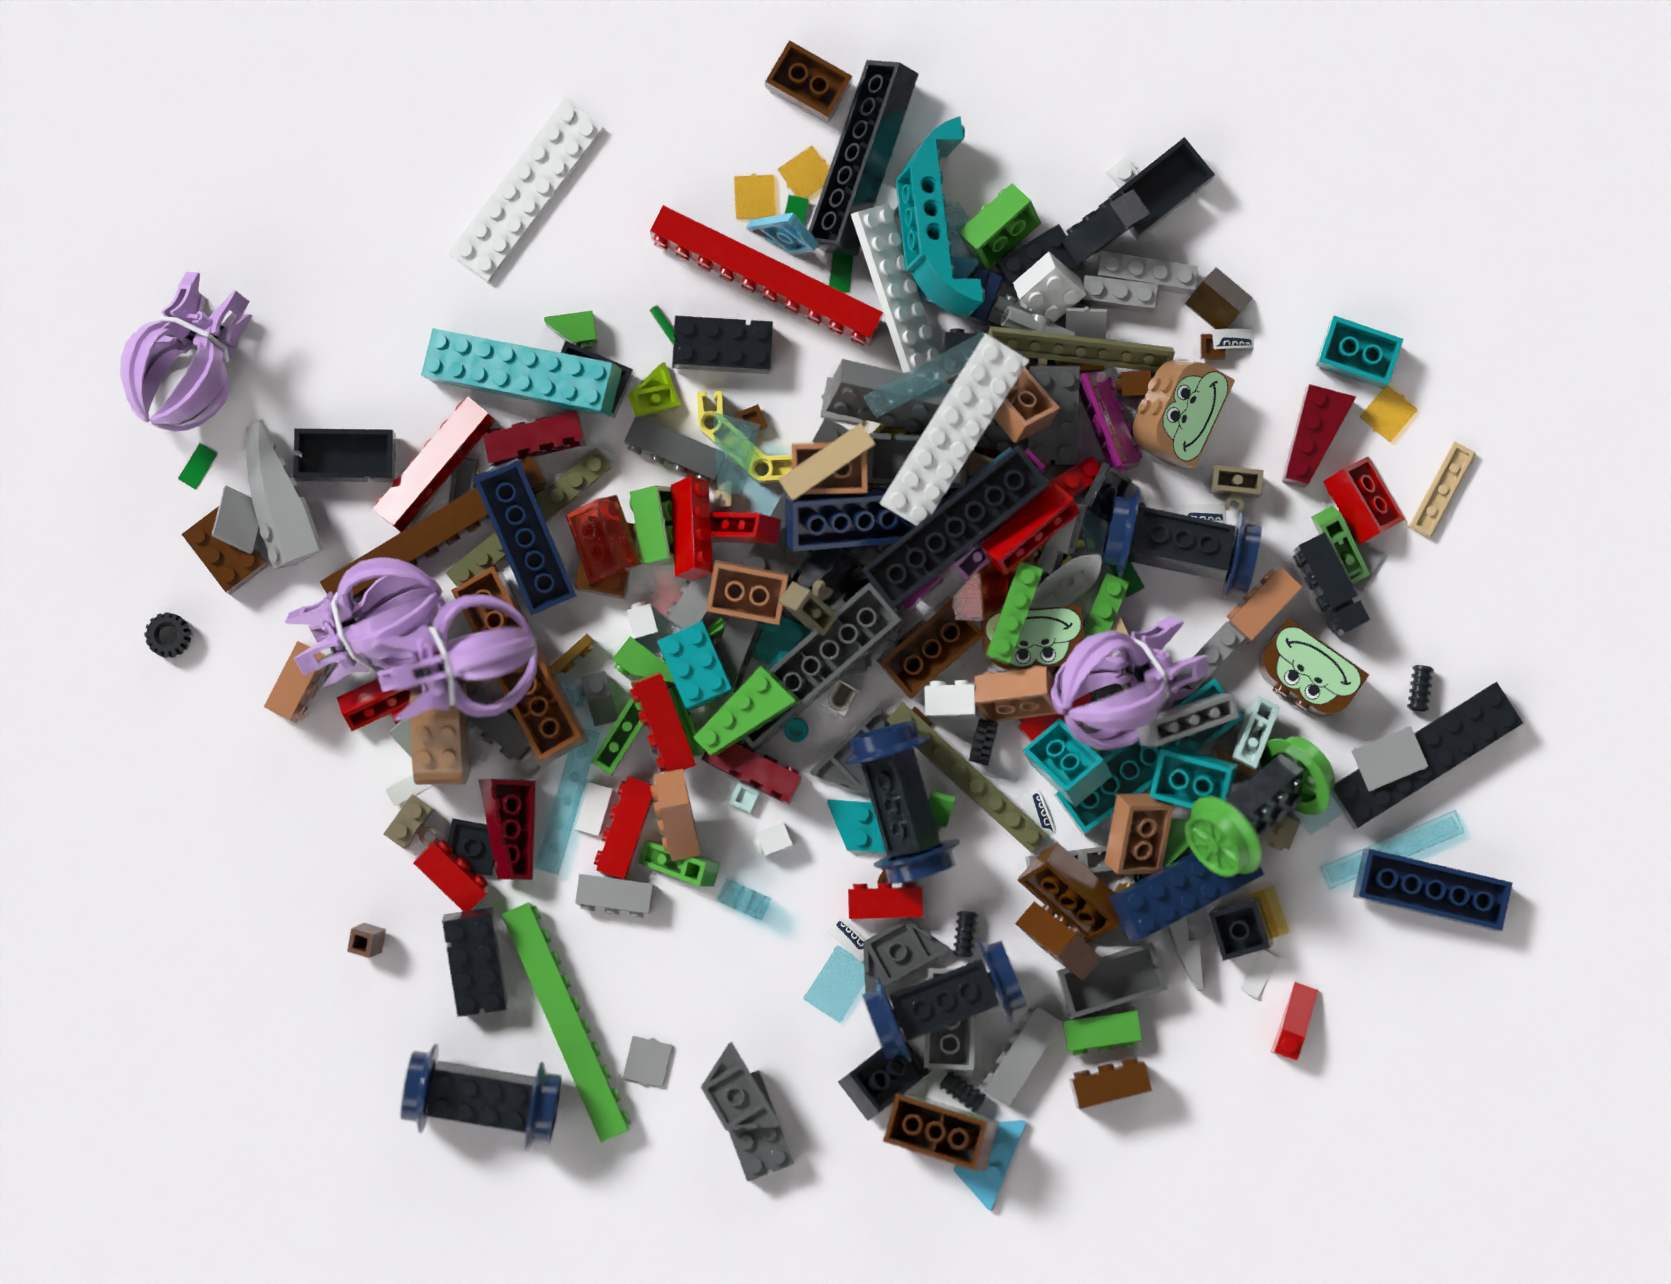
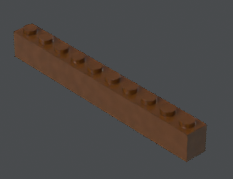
[320,455,547,601]

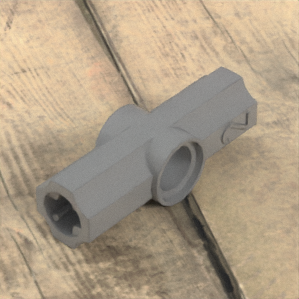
[1000,306,1075,336]

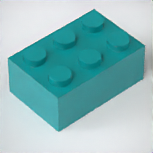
[1315,315,1404,389]
[657,621,734,712]
[1023,718,1112,807]
[1149,745,1238,809]

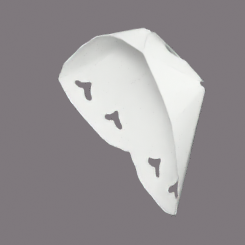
[1031,555,1102,608]

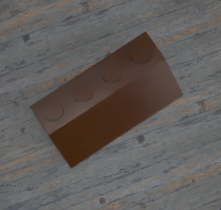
[875,596,983,699]
[1017,842,1120,941]

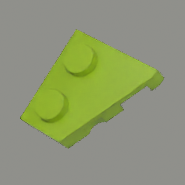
[628,362,680,417]

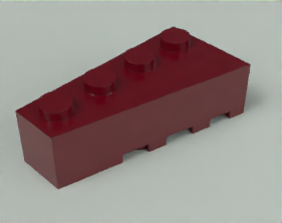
[1281,384,1356,488]
[483,410,586,466]
[701,743,802,805]
[478,779,536,880]

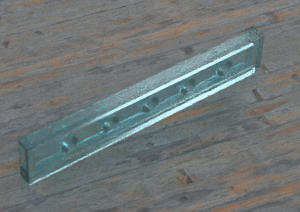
[864,331,985,418]
[535,728,600,875]
[1319,810,1465,890]

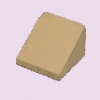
[713,482,733,509]

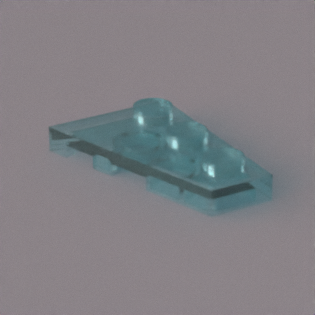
[713,412,760,496]

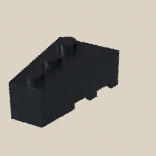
[995,224,1085,287]

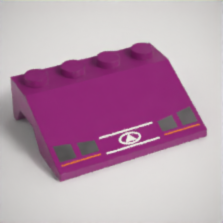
[1079,372,1143,472]

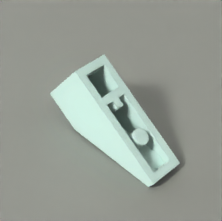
[1233,696,1280,770]

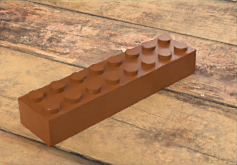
[451,566,589,764]

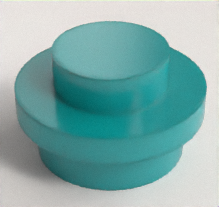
[784,718,809,742]

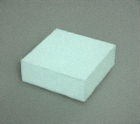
[729,781,761,814]

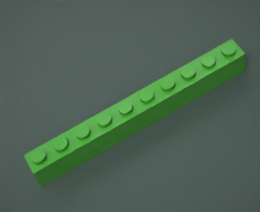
[501,902,631,1142]

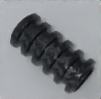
[1407,665,1434,712]
[952,911,979,957]
[939,1070,986,1113]

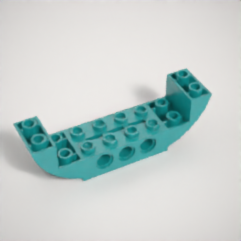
[895,116,985,318]

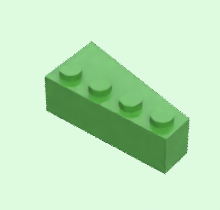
[693,666,802,755]

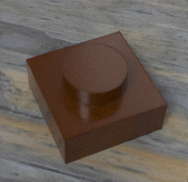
[1200,334,1226,360]
[736,404,768,437]

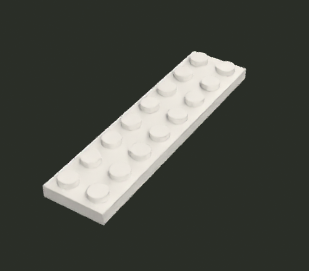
[448,98,604,282]
[851,203,949,384]
[880,333,1029,526]

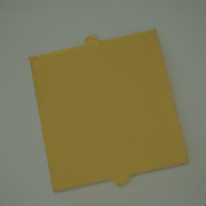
[777,145,829,198]
[734,173,776,219]
[1359,385,1417,442]

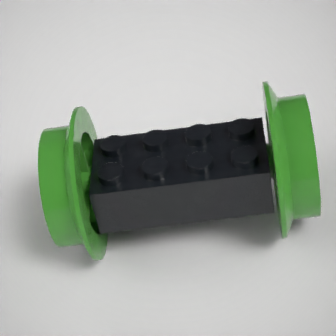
[1185,736,1335,876]

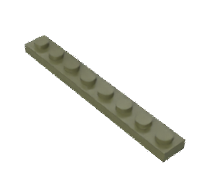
[988,326,1175,372]
[446,448,612,586]
[886,702,1048,853]

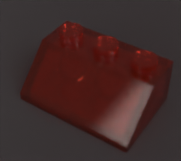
[565,495,641,584]
[952,562,1010,621]

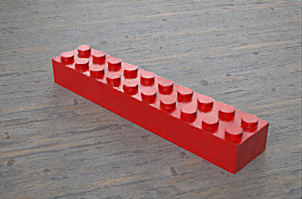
[650,205,883,347]

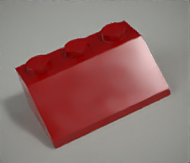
[1323,456,1405,545]

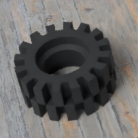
[144,612,192,658]
[969,718,998,766]

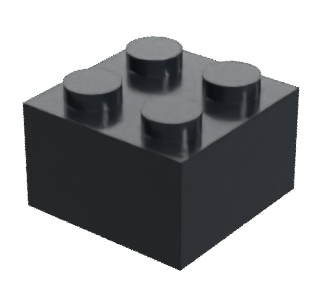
[1209,896,1274,961]

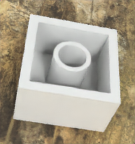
[1013,252,1087,323]
[924,680,977,719]

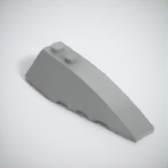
[246,419,323,569]

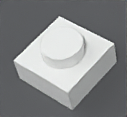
[1106,156,1139,189]

